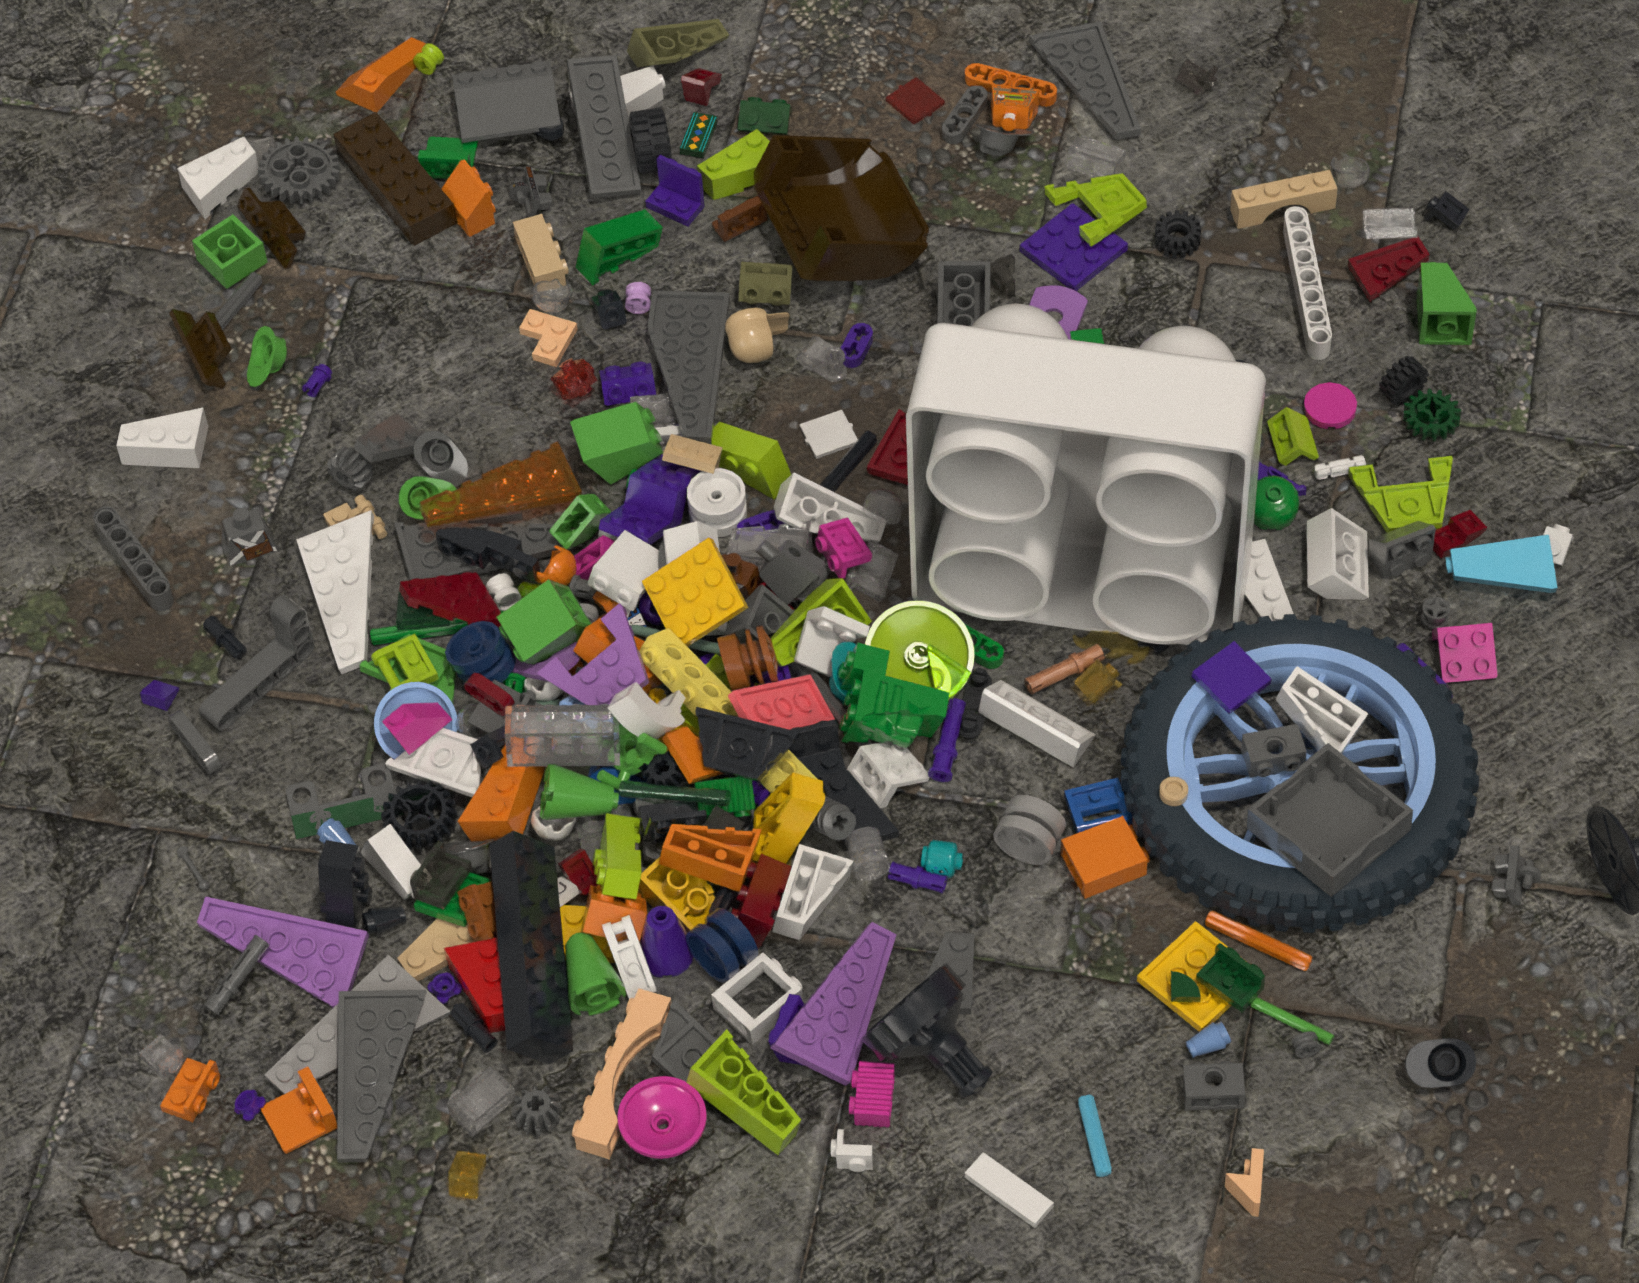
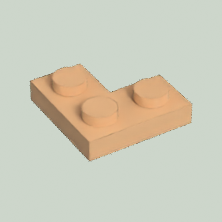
[519,309,578,367]

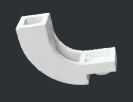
[608,682,686,739]

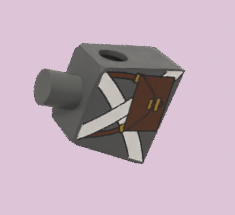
[222,508,278,567]

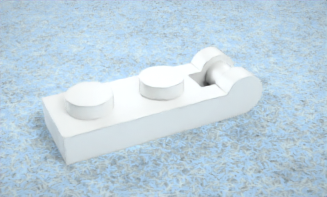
[602,915,657,999]

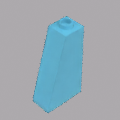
[1445,535,1558,593]

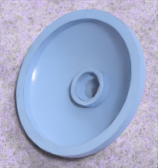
[374,682,458,760]

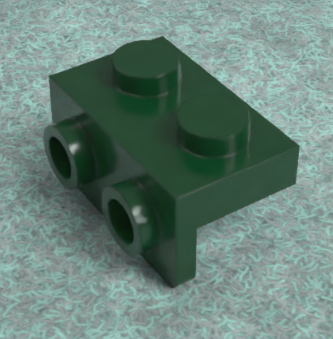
[738,97,793,135]
[1196,943,1265,1013]

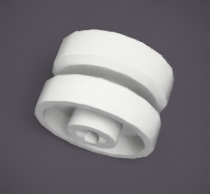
[687,468,747,537]

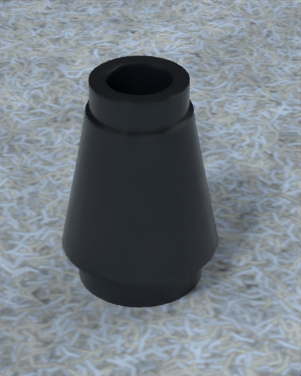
[362,906,406,936]

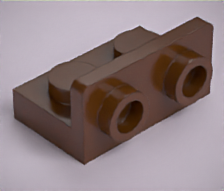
[712,196,768,242]

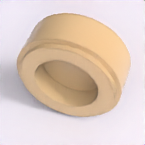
[1159,777,1188,806]

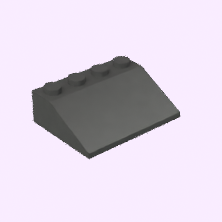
[452,61,561,143]

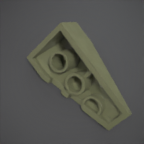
[627,19,729,67]

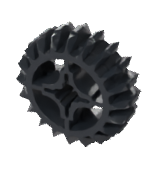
[381,778,458,853]

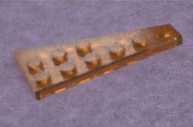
[420,441,582,527]

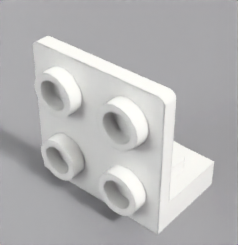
[794,606,870,677]
[847,741,930,808]

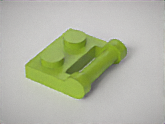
[371,634,439,691]

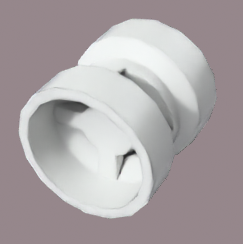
[486,573,521,611]

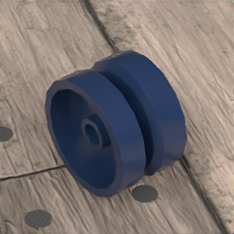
[445,621,516,685]
[686,908,758,983]

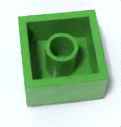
[192,214,268,289]

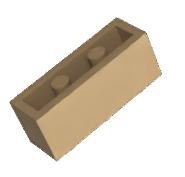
[513,214,569,293]

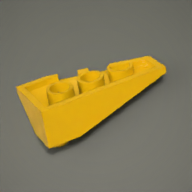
[638,857,715,933]

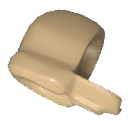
[725,307,790,363]

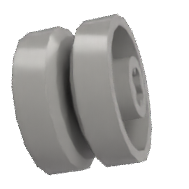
[993,795,1066,865]

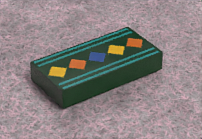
[679,112,718,159]

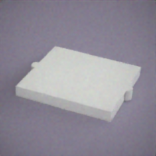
[799,410,858,459]

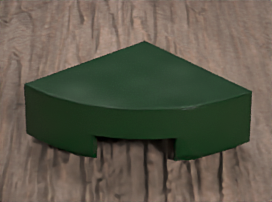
[1171,971,1201,1002]

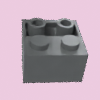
[1368,521,1436,579]

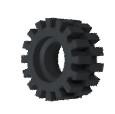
[1155,210,1201,259]
[1379,356,1429,406]

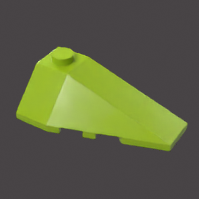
[771,578,872,667]

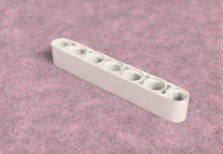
[1283,206,1332,360]

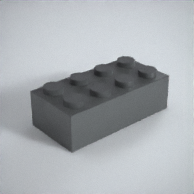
[937,261,991,326]

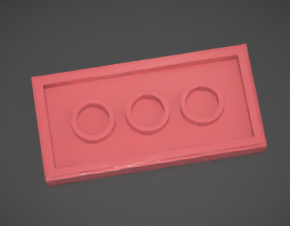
[728,675,835,730]

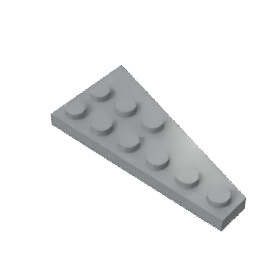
[264,955,451,1095]

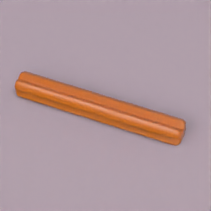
[1205,911,1312,971]

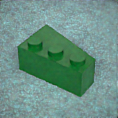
[575,209,663,286]

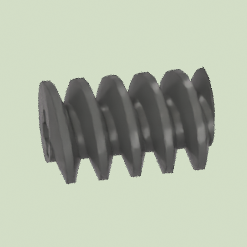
[809,796,856,840]

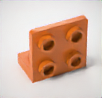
[260,1066,337,1154]

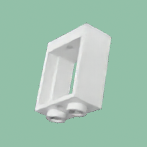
[711,953,803,1045]

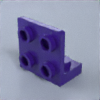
[645,155,705,227]

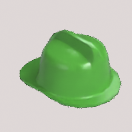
[247,326,287,387]
[399,476,460,522]

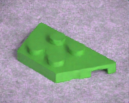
[359,634,456,704]

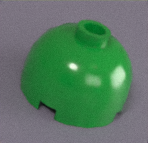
[1254,475,1300,530]

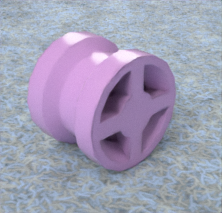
[625,282,651,314]

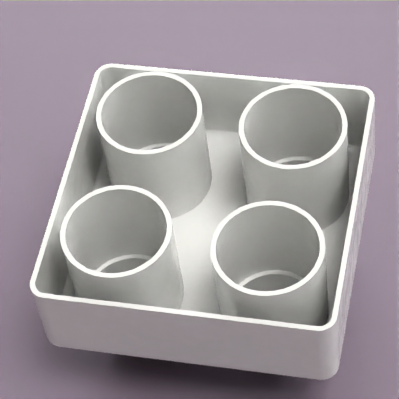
[906,303,1266,645]

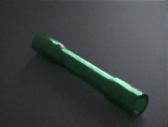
[619,780,731,807]

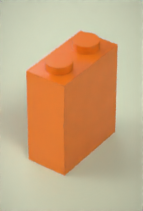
[1061,816,1150,899]

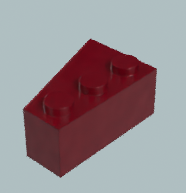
[731,854,792,949]

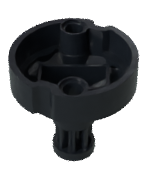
[861,963,993,1099]

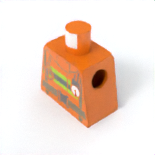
[991,85,1039,131]

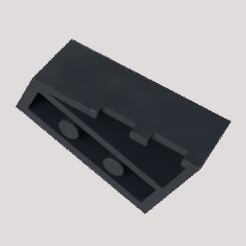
[318,840,372,929]

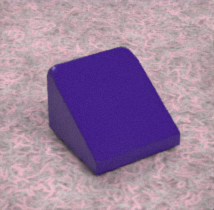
[140,680,179,711]

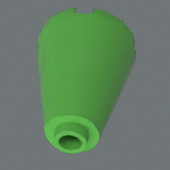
[540,764,619,820]
[565,933,626,1016]

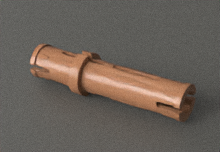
[1024,644,1105,694]

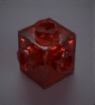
[550,358,597,400]

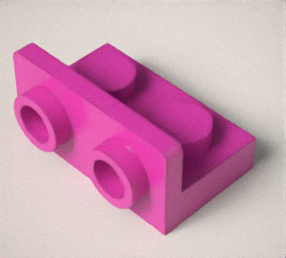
[815,517,872,579]

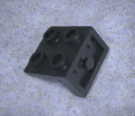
[789,720,846,780]
[638,800,707,844]

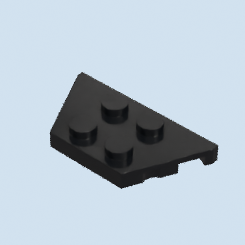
[695,707,800,782]

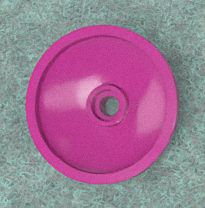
[618,1076,707,1159]

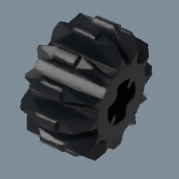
[642,750,687,796]

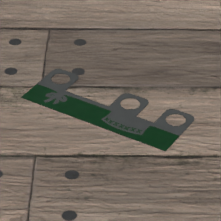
[286,764,444,839]

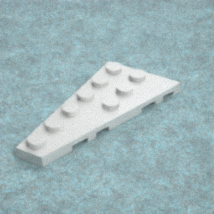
[297,510,374,674]

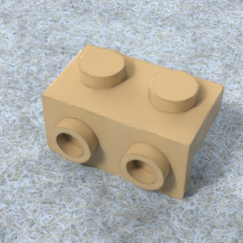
[662,434,723,474]

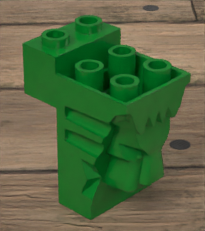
[838,643,950,748]

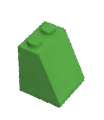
[1417,262,1476,345]
[570,402,663,484]
[497,579,591,665]

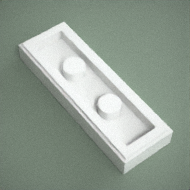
[964,1152,1054,1228]

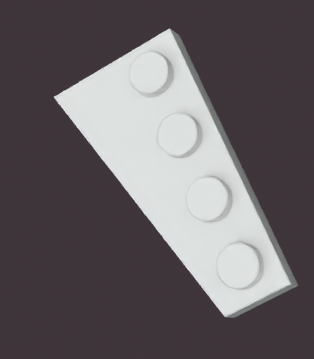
[1224,539,1293,621]

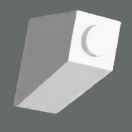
[361,824,431,900]

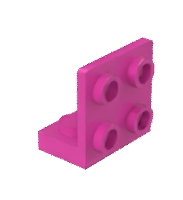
[1432,623,1498,683]

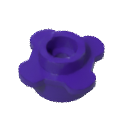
[428,972,462,1004]
[234,1090,266,1121]

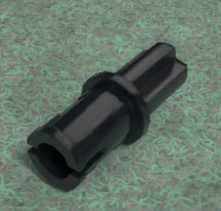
[203,616,247,659]
[450,1003,498,1053]

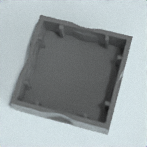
[1247,743,1413,897]

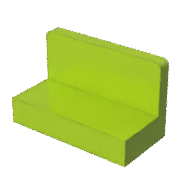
[1267,407,1319,466]

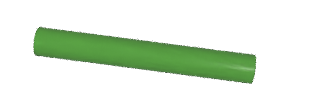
[1251,997,1334,1045]

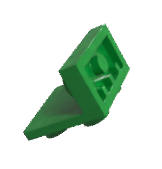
[418,137,478,179]

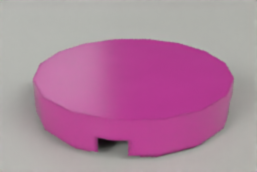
[1304,382,1357,429]

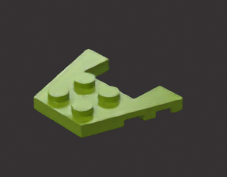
[1044,173,1147,247]
[1348,456,1453,532]

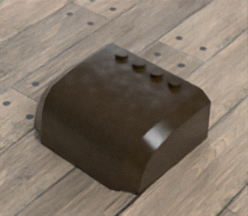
[754,135,929,281]

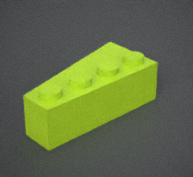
[686,1029,801,1155]

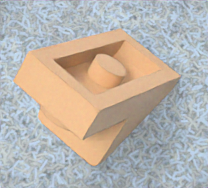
[1225,1148,1264,1217]

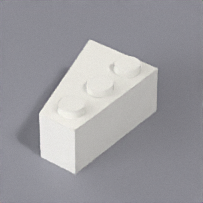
[177,137,259,219]
[116,408,208,468]
[1276,666,1368,753]
[772,844,854,940]

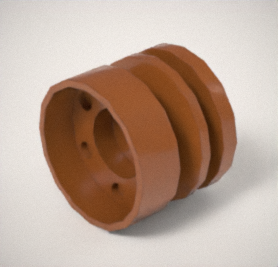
[717,625,778,691]

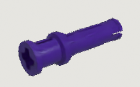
[928,698,966,782]

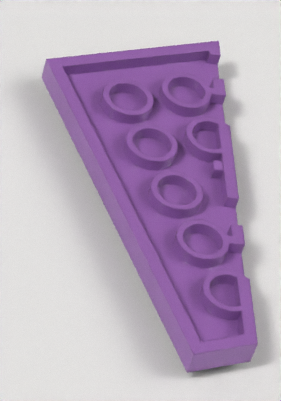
[197,897,369,1008]
[770,922,897,1086]

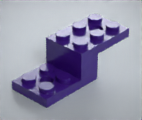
[599,454,702,545]

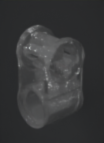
[796,336,847,382]

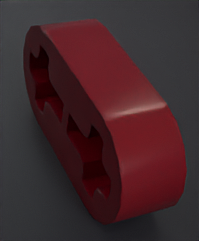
[464,673,515,716]

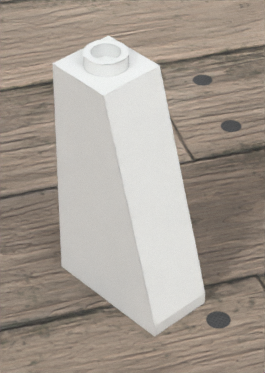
[570,66,666,120]

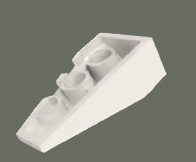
[774,473,887,543]

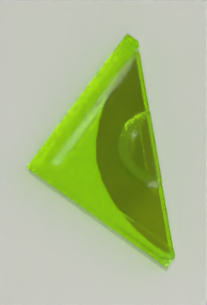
[926,643,972,706]

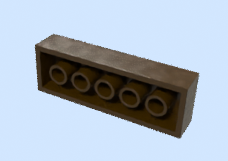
[333,112,457,246]

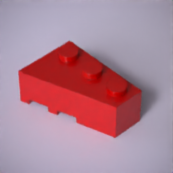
[444,938,505,1033]

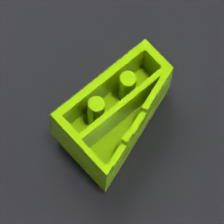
[697,129,770,200]
[712,422,792,500]
[592,813,641,899]

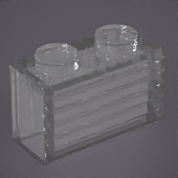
[447,1066,516,1136]

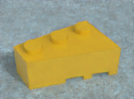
[753,772,825,864]

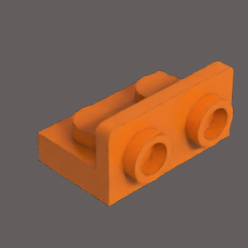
[160,1058,220,1122]

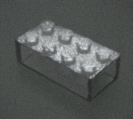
[505,704,620,767]

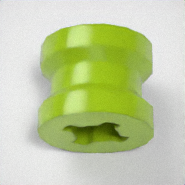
[413,43,444,75]

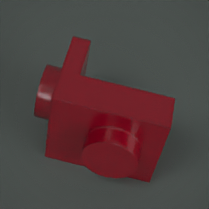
[558,848,598,896]

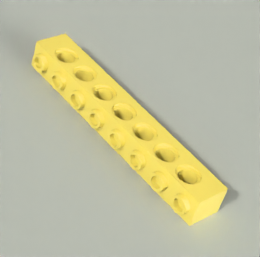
[639,628,817,794]

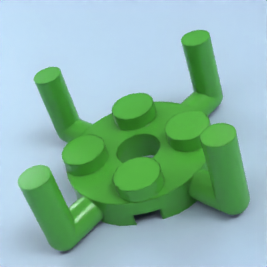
[584,724,667,791]

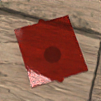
[885,77,945,125]

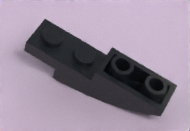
[435,528,540,582]

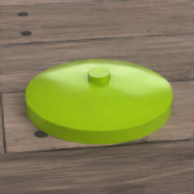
[865,601,974,700]

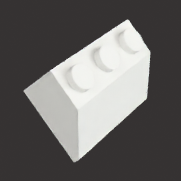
[1306,508,1369,600]

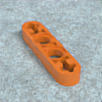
[965,63,1057,107]

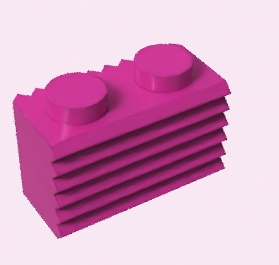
[849,1061,895,1128]

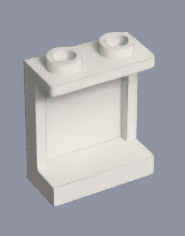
[588,530,659,611]

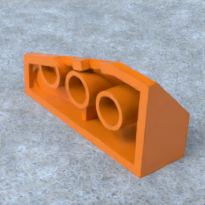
[336,37,426,112]

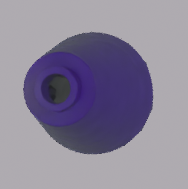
[640,906,694,978]

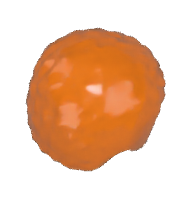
[536,545,577,586]

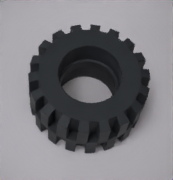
[629,107,672,174]

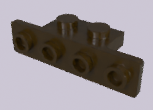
[237,187,306,269]
[169,309,232,388]

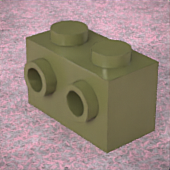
[738,262,793,306]

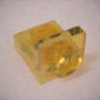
[1074,659,1123,703]
[448,1151,486,1199]

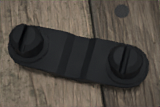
[959,668,992,740]

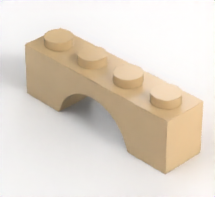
[1230,170,1337,229]

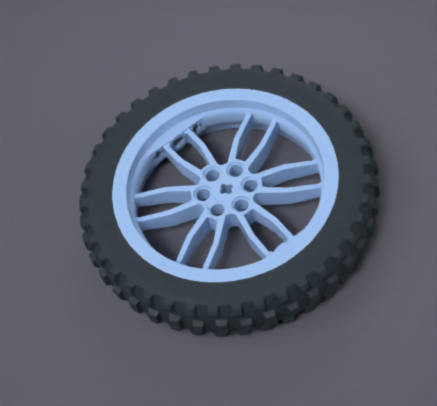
[1121,614,1479,933]

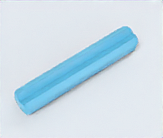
[1078,1095,1112,1177]

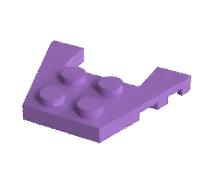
[537,603,649,718]

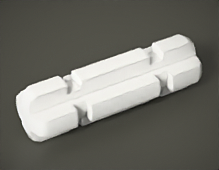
[1313,455,1366,480]

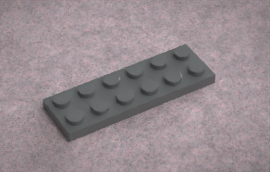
[567,55,641,198]

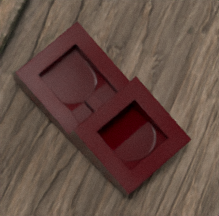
[1433,509,1487,559]

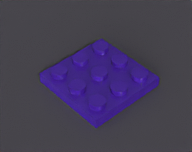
[1019,203,1128,291]

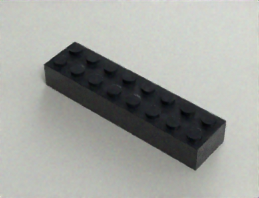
[490,831,573,1064]

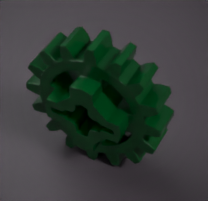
[1403,388,1461,442]

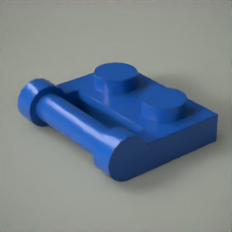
[1064,778,1133,834]

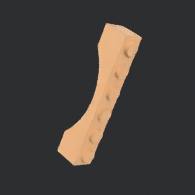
[572,988,672,1160]

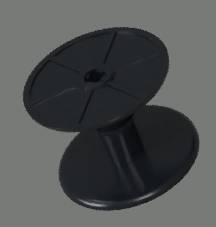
[1586,806,1639,915]

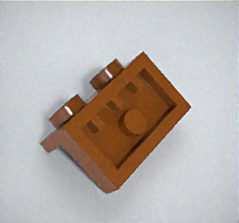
[458,882,497,942]

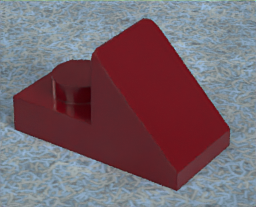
[681,68,722,106]

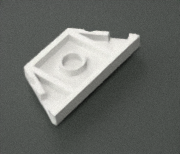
[385,728,481,797]

